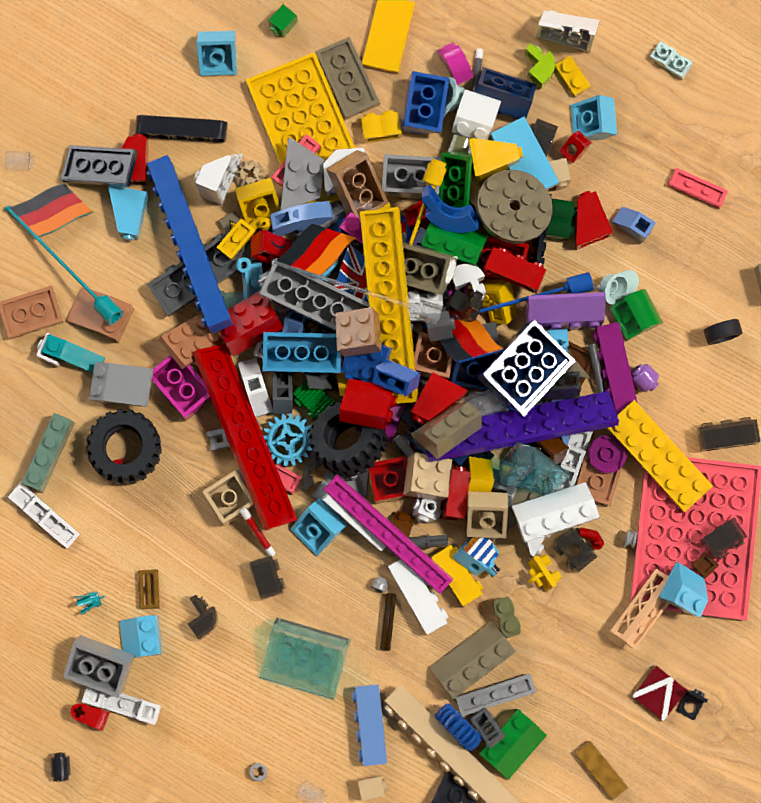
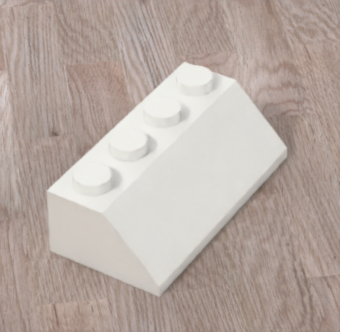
[512,482,600,543]

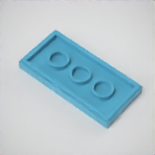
[490,117,559,189]

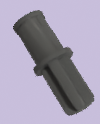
[409,534,448,549]

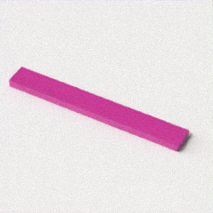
[323,474,453,594]

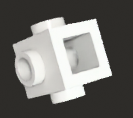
[412,498,442,524]

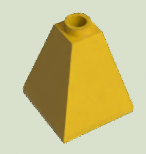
[469,138,523,183]

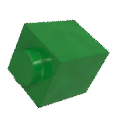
[268,4,298,38]

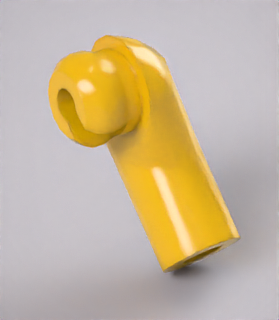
[249,217,272,230]

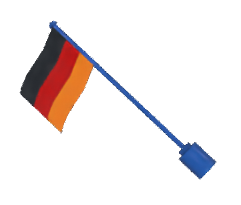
[422,272,594,363]

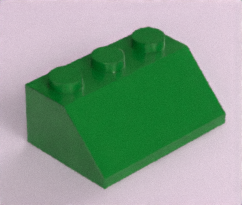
[439,151,472,208]
[421,222,489,266]
[479,709,547,780]

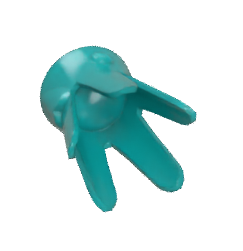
[74,591,105,615]

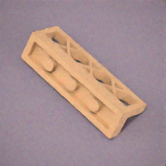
[610,569,669,650]

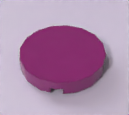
[588,435,627,474]

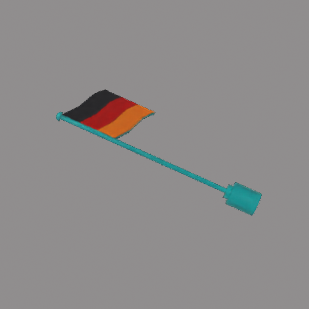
[5,183,123,325]

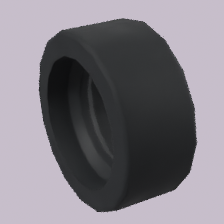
[704,319,743,345]

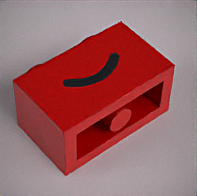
[251,230,292,265]

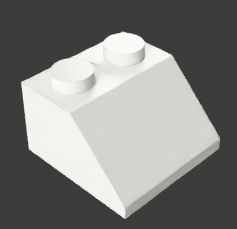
[452,90,501,140]

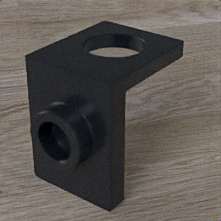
[677,689,709,720]

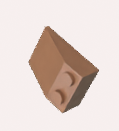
[67,286,134,343]

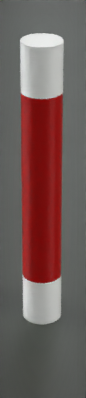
[239,507,276,557]

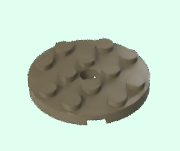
[476,170,552,244]

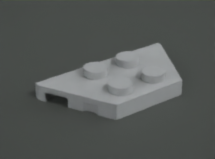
[280,138,324,210]

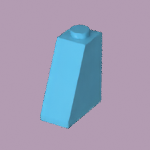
[109,186,149,241]

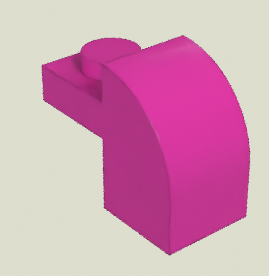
[437,42,474,85]

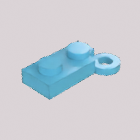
[236,257,263,300]

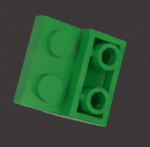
[610,289,663,341]

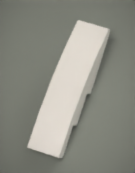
[550,431,593,494]
[8,482,80,549]

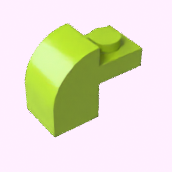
[524,43,555,89]

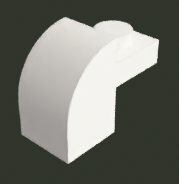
[451,264,486,303]

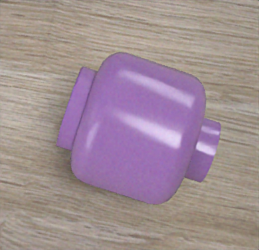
[631,364,659,392]

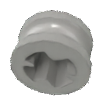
[624,530,637,548]
[250,763,267,781]

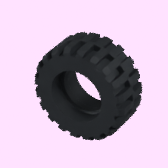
[309,401,387,477]
[86,409,162,485]

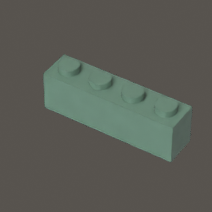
[22,413,75,493]

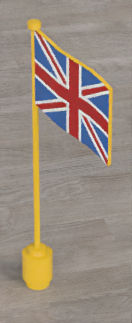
[335,158,447,303]

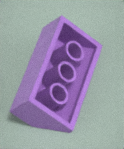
[524,292,606,330]

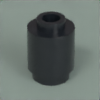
[50,752,71,782]

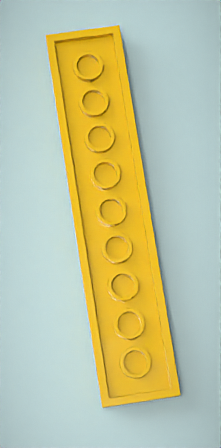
[360,207,418,404]

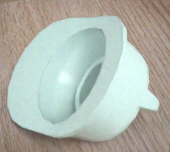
[444,77,465,116]
[597,270,639,304]

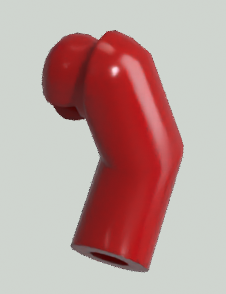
[579,527,604,550]

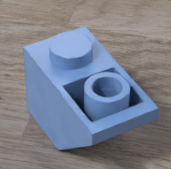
[611,206,656,243]

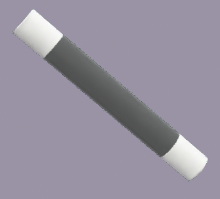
[471,49,483,92]

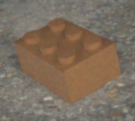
[326,150,388,218]

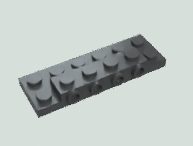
[147,230,256,317]

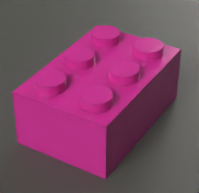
[152,355,211,421]

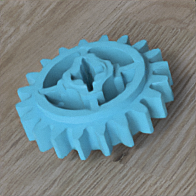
[264,413,313,467]

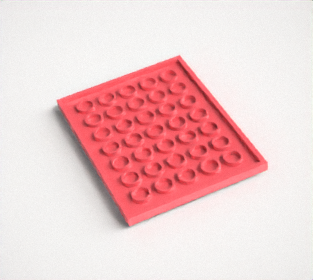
[630,457,761,621]

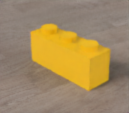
[431,545,484,607]

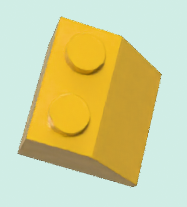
[235,177,280,224]

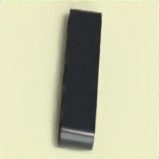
[135,115,228,143]

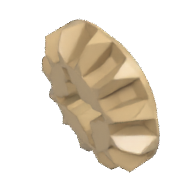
[235,160,265,187]

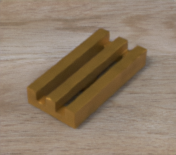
[138,569,160,609]

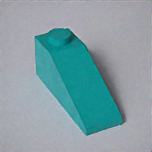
[42,334,105,373]

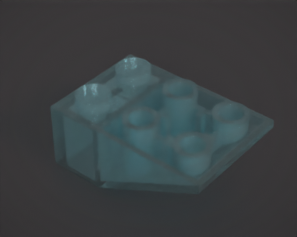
[499,442,570,495]

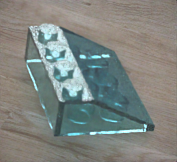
[259,618,351,700]

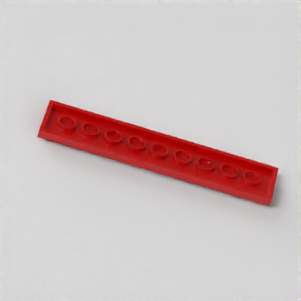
[193,343,297,531]

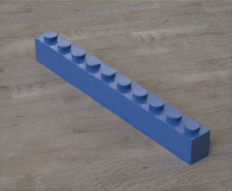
[147,155,233,333]

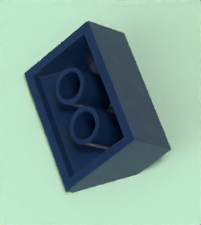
[475,67,536,119]

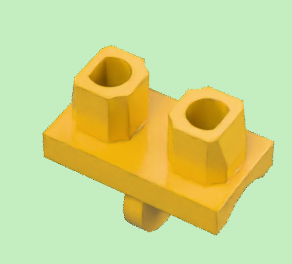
[528,554,562,592]

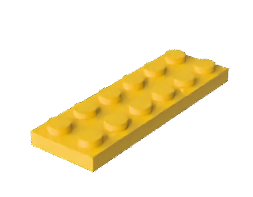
[607,400,713,512]

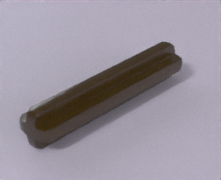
[380,593,396,651]

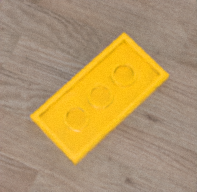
[362,0,415,74]

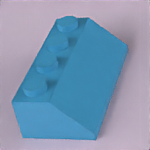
[263,332,341,373]

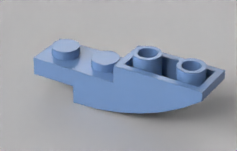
[259,201,333,236]

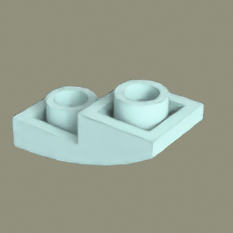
[650,41,693,80]

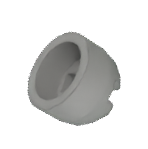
[371,577,388,593]

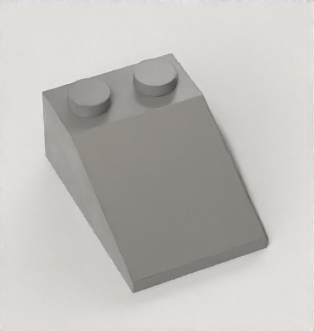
[89,362,154,407]

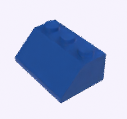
[401,71,449,134]

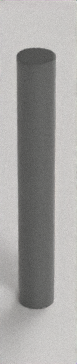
[588,344,606,393]

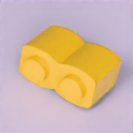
[361,110,402,143]

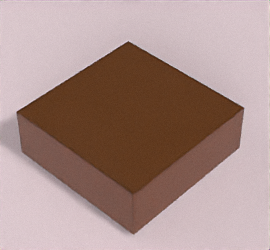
[691,551,719,579]

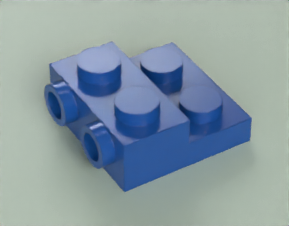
[341,343,392,384]

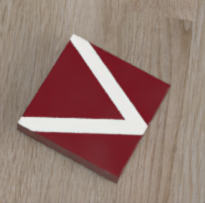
[632,666,687,721]

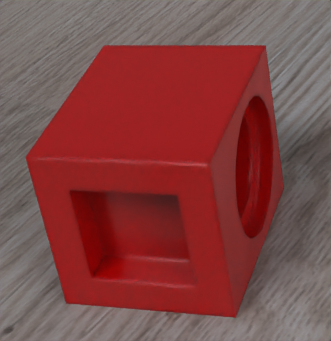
[559,130,592,163]

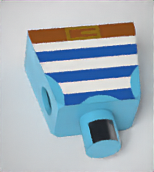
[453,537,500,577]

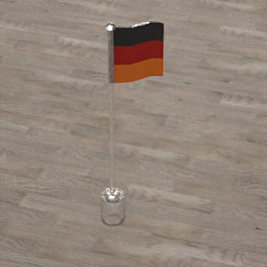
[271,224,443,325]

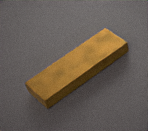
[575,741,628,800]

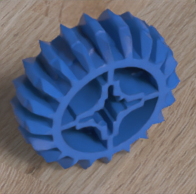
[435,703,482,751]

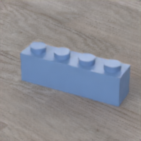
[352,684,387,766]

